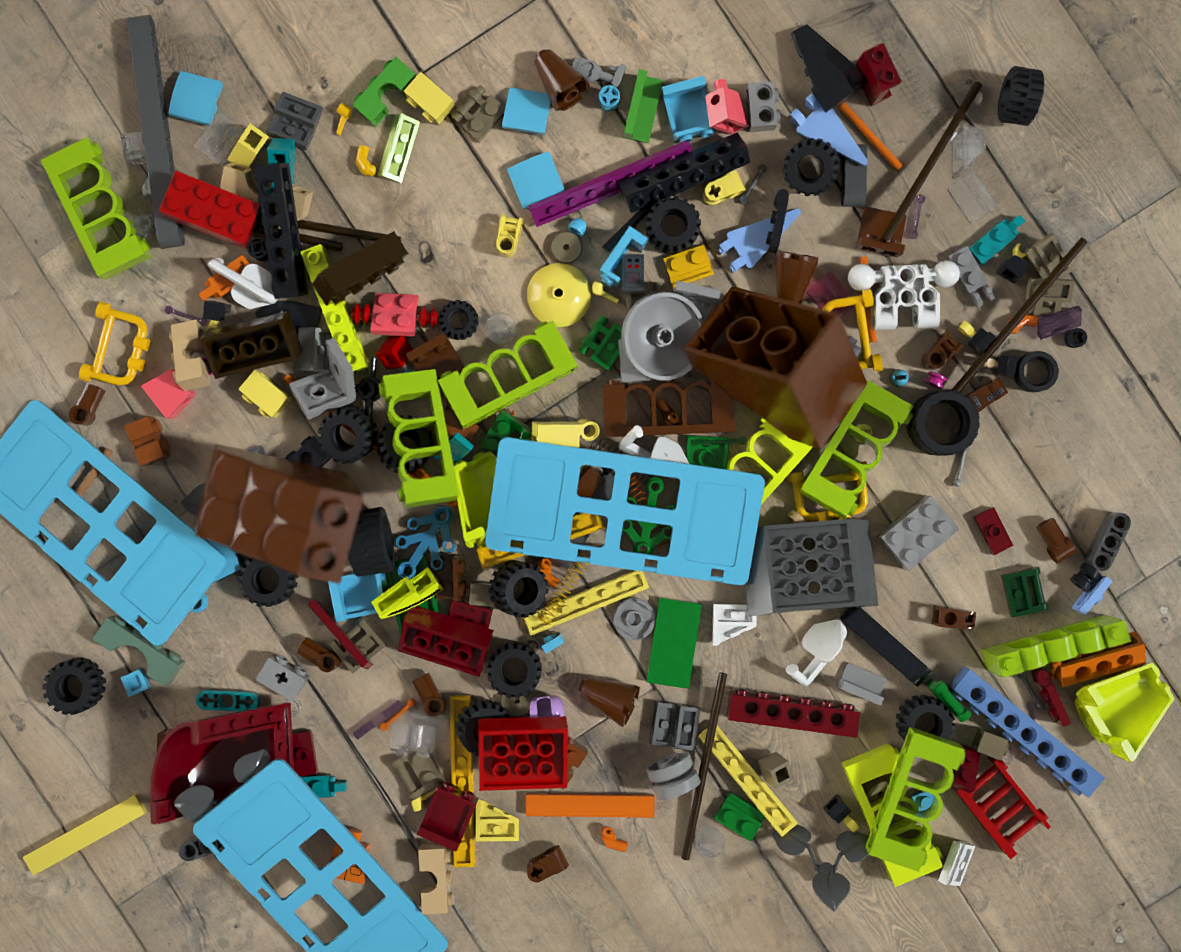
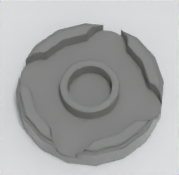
[613,597,655,640]

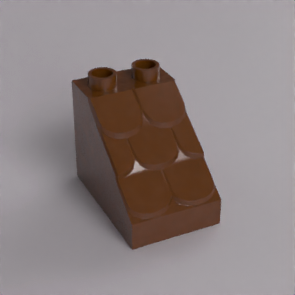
[683,286,867,449]
[194,444,363,584]

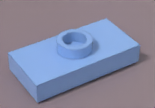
[1072,576,1113,615]

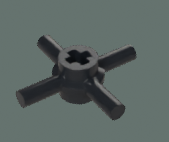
[354,357,381,422]

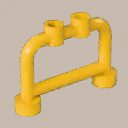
[823,289,883,372]
[79,301,151,386]
[787,461,868,522]

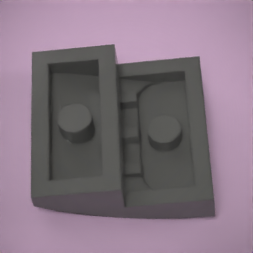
[266,91,323,151]
[649,701,701,750]

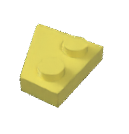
[476,798,519,842]

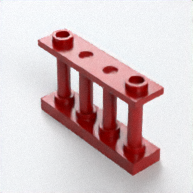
[951,756,1051,859]

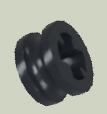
[1064,328,1087,348]

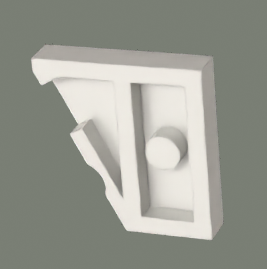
[712,604,757,646]

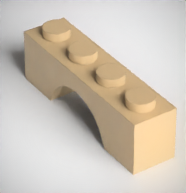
[220,162,313,221]

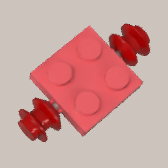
[351,293,439,336]

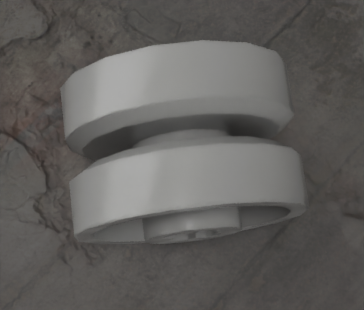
[646,751,701,800]

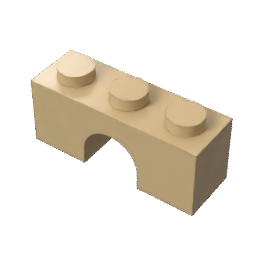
[169,320,210,391]
[418,843,454,915]

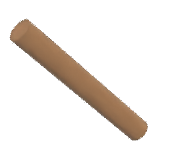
[75,448,113,497]

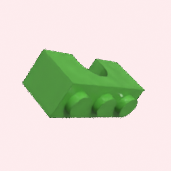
[352,57,416,127]

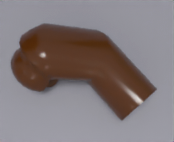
[656,398,679,426]

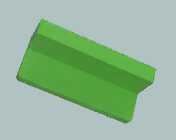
[624,69,663,143]

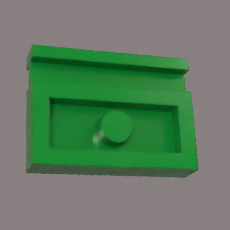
[714,791,766,842]

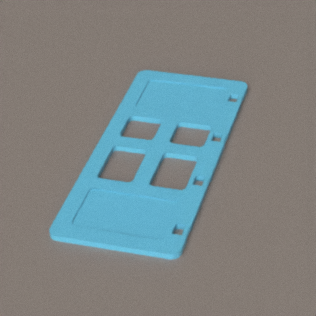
[0,400,228,645]
[485,437,765,585]
[193,759,448,952]

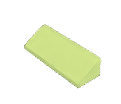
[377,113,420,183]

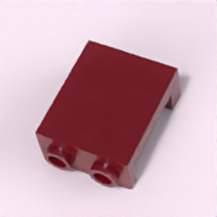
[855,43,902,107]
[417,782,479,852]

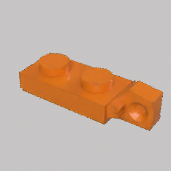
[198,254,250,301]

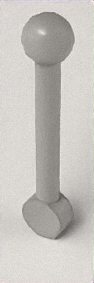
[953,446,970,487]

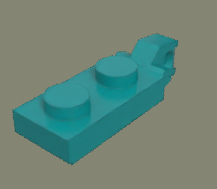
[969,215,1025,266]
[300,774,347,798]

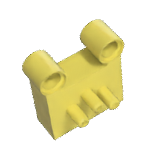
[531,418,600,476]

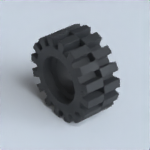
[439,300,479,340]

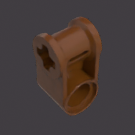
[921,330,963,371]
[527,845,569,883]

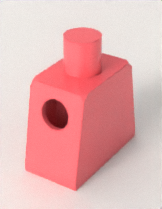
[706,79,750,134]
[141,369,196,419]

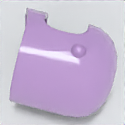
[530,695,565,717]

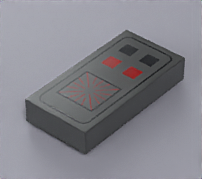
[622,254,644,294]

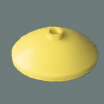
[527,263,591,328]

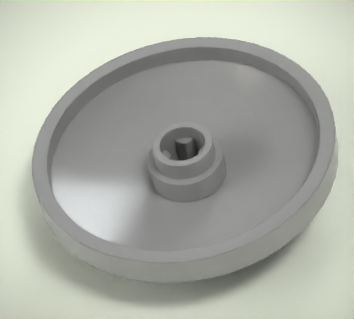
[621,292,704,380]

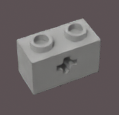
[255,654,310,702]

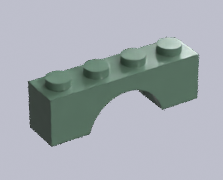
[92,615,185,687]

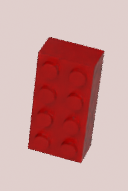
[159,170,262,250]

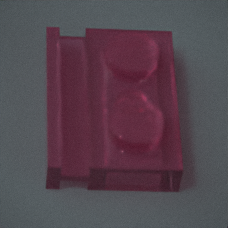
[806,271,855,318]

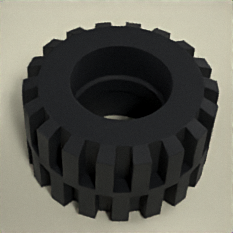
[998,66,1044,126]
[783,138,840,196]
[646,196,701,255]
[317,406,378,464]
[377,415,434,474]
[238,558,298,607]
[488,560,549,618]
[487,642,542,699]
[42,657,106,715]
[895,695,956,741]
[456,699,511,757]

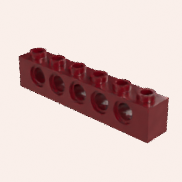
[726,689,860,738]

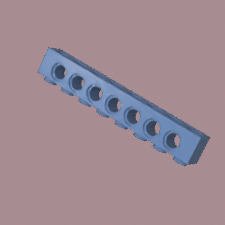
[948,666,1105,798]

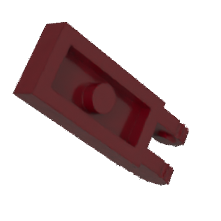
[1031,668,1071,727]

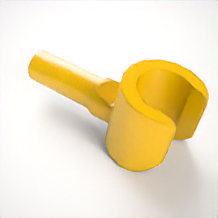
[336,103,353,135]

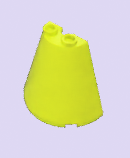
[454,451,497,548]
[1074,662,1175,762]

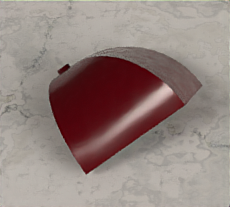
[150,702,294,825]

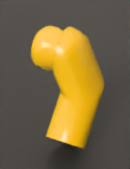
[355,145,376,176]

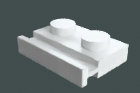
[938,840,975,886]

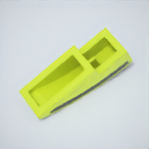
[371,567,444,619]

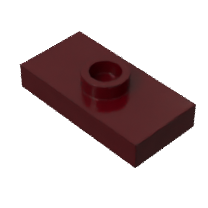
[973,507,1014,555]
[448,599,493,628]
[292,730,318,776]

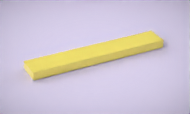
[523,570,649,636]
[698,725,798,837]
[23,794,147,876]

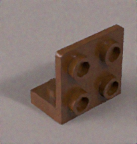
[855,207,907,258]
[406,333,465,388]
[435,555,466,602]

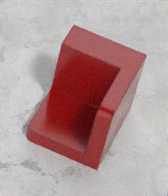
[375,336,413,370]

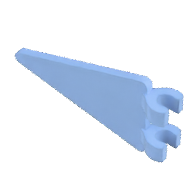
[790,93,868,166]
[717,209,801,273]

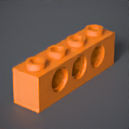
[1055,631,1146,687]

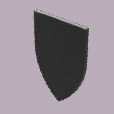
[255,301,322,336]

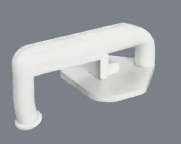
[208,258,278,309]
[618,425,689,479]
[786,619,847,686]

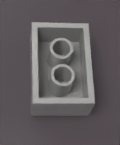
[876,495,959,571]

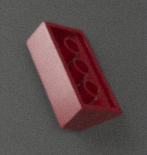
[398,606,494,677]

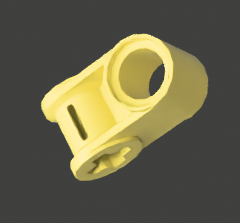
[702,170,746,205]
[496,214,523,258]

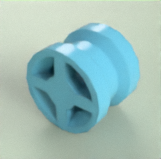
[599,85,620,111]

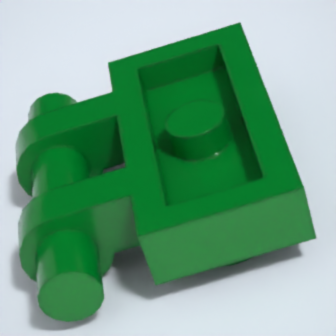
[578,315,622,371]

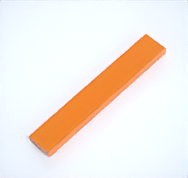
[526,793,655,818]

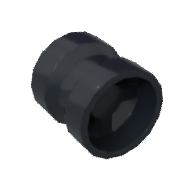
[247,237,269,262]
[1070,562,1101,593]

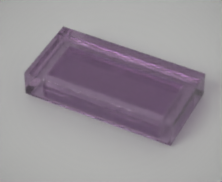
[1037,305,1082,340]

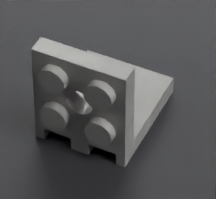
[673,281,721,321]
[289,338,356,420]

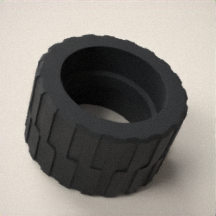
[906,390,980,456]
[348,507,395,577]

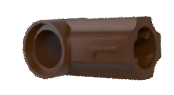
[69,382,106,426]
[1036,518,1077,564]
[297,637,342,673]
[412,673,447,717]

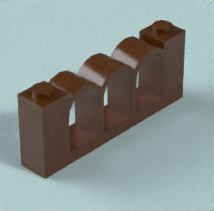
[603,380,735,437]

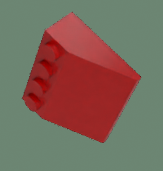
[478,716,568,791]

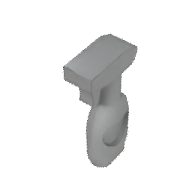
[572,57,626,89]

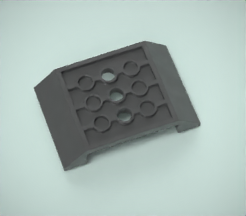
[745,519,879,617]

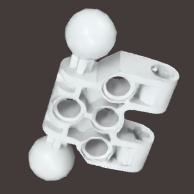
[847,260,960,330]

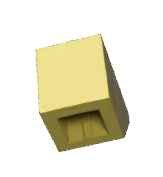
[227,123,270,168]

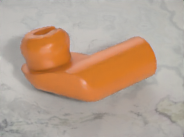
[1008,315,1039,334]
[537,558,560,589]
[601,827,628,852]

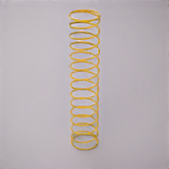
[537,552,589,625]

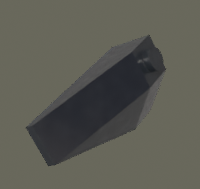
[791,24,868,113]

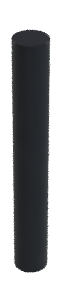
[602,205,652,253]

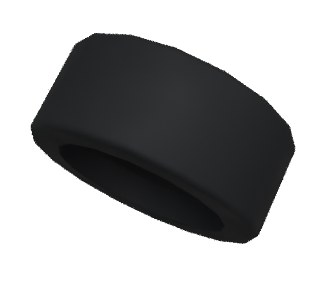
[1014,351,1059,393]

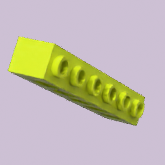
[301,244,368,375]

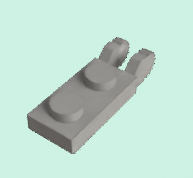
[947,246,995,308]

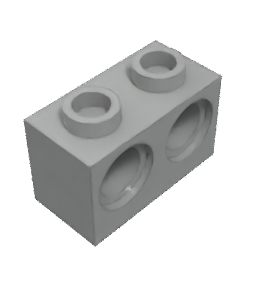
[746,81,780,132]

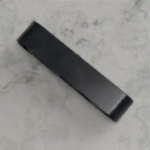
[839,607,932,687]

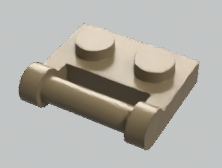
[329,616,387,673]
[390,743,446,800]

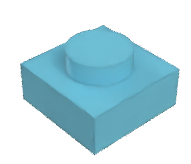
[541,632,565,653]
[120,668,151,697]
[910,790,933,811]

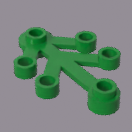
[622,476,676,554]

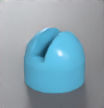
[568,218,586,237]
[890,369,909,387]

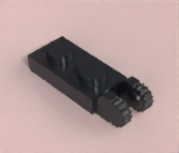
[765,188,789,253]

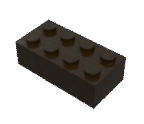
[312,231,409,306]
[200,311,303,379]

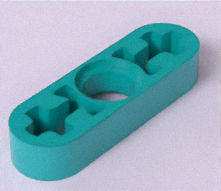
[196,689,261,712]

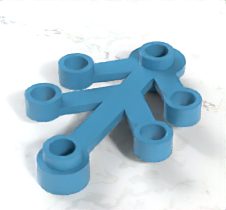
[395,506,456,580]

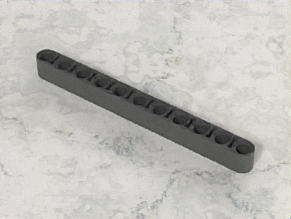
[127,15,185,249]

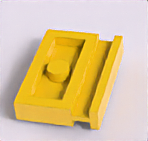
[663,245,714,289]

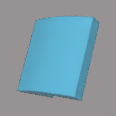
[168,71,223,126]
[502,87,551,135]
[507,151,565,209]

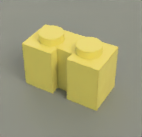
[404,72,455,125]
[238,370,293,418]

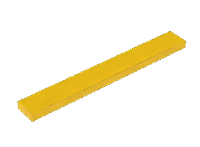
[450,695,475,868]

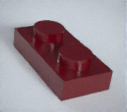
[951,744,980,793]

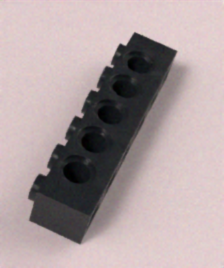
[618,132,750,213]
[254,163,308,299]

